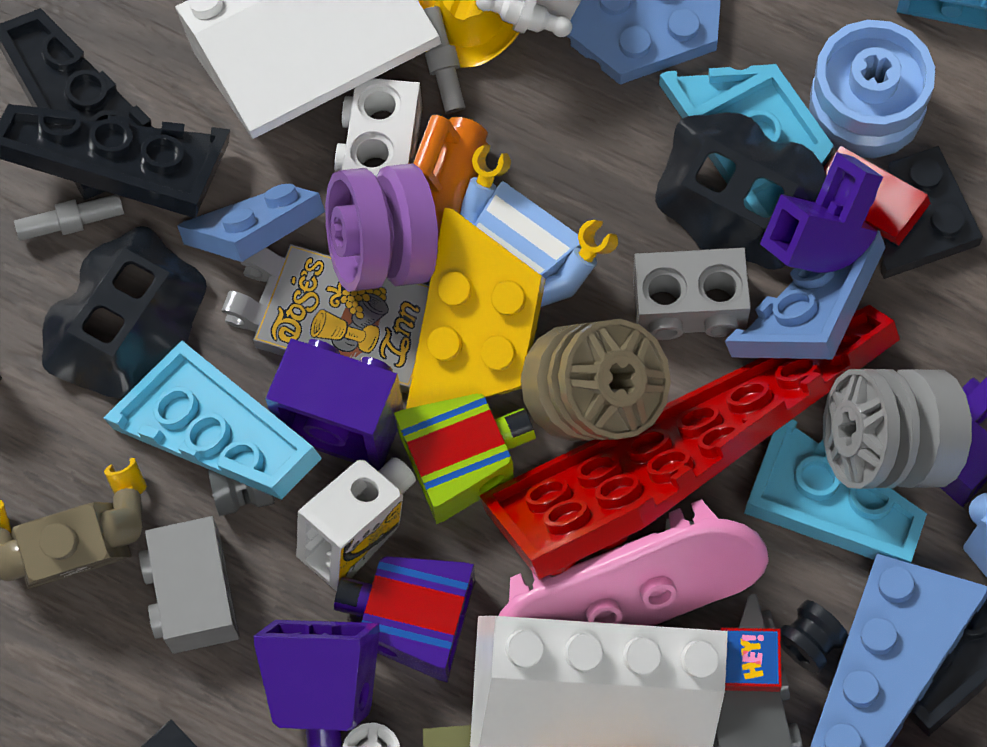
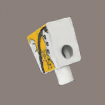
[296,458,416,591]

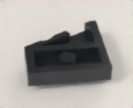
[881,146,983,279]

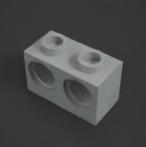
[633,248,750,340]

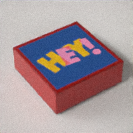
[720,628,782,692]

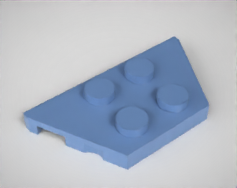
[567,0,721,84]

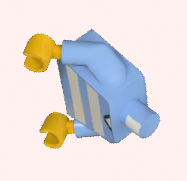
[460,145,618,307]

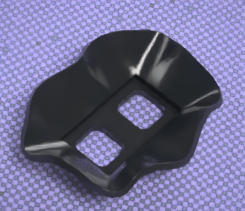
[655,112,827,270]
[42,226,207,398]

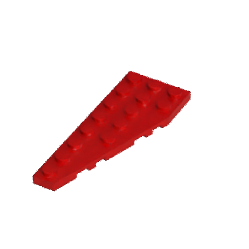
[479,305,900,580]

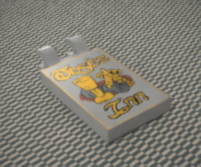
[222,244,430,394]

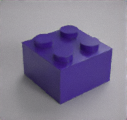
[265,338,404,471]

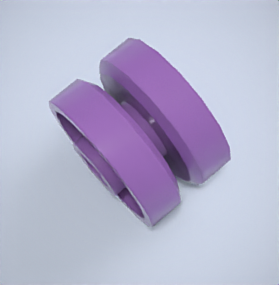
[325,163,438,292]

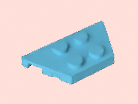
[659,64,834,218]

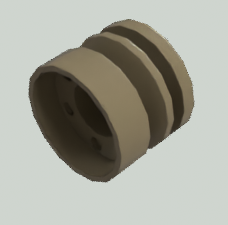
[521,319,671,441]

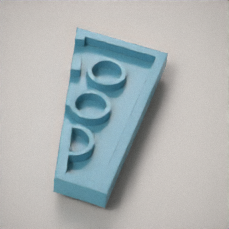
[104,341,322,500]

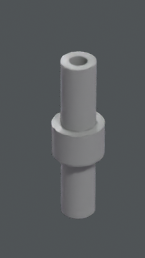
[423,6,465,114]
[14,194,124,241]

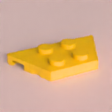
[406,208,546,409]

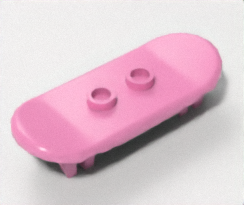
[499,499,769,626]

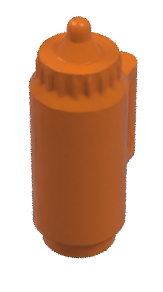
[413,115,488,239]

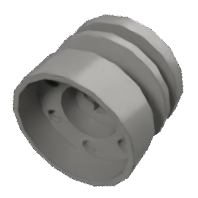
[823,369,972,489]

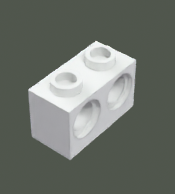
[334,78,423,177]

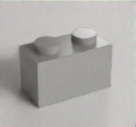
[139,516,240,654]

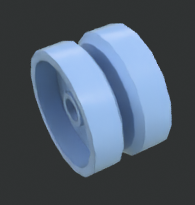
[809,19,935,159]

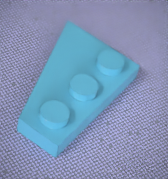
[744,419,927,563]

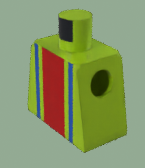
[394,393,536,524]

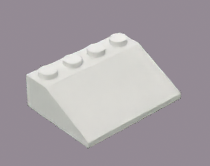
[175,0,442,139]
[470,616,728,747]

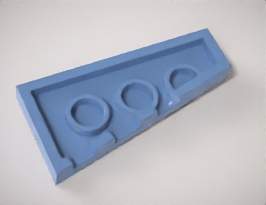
[810,554,987,747]

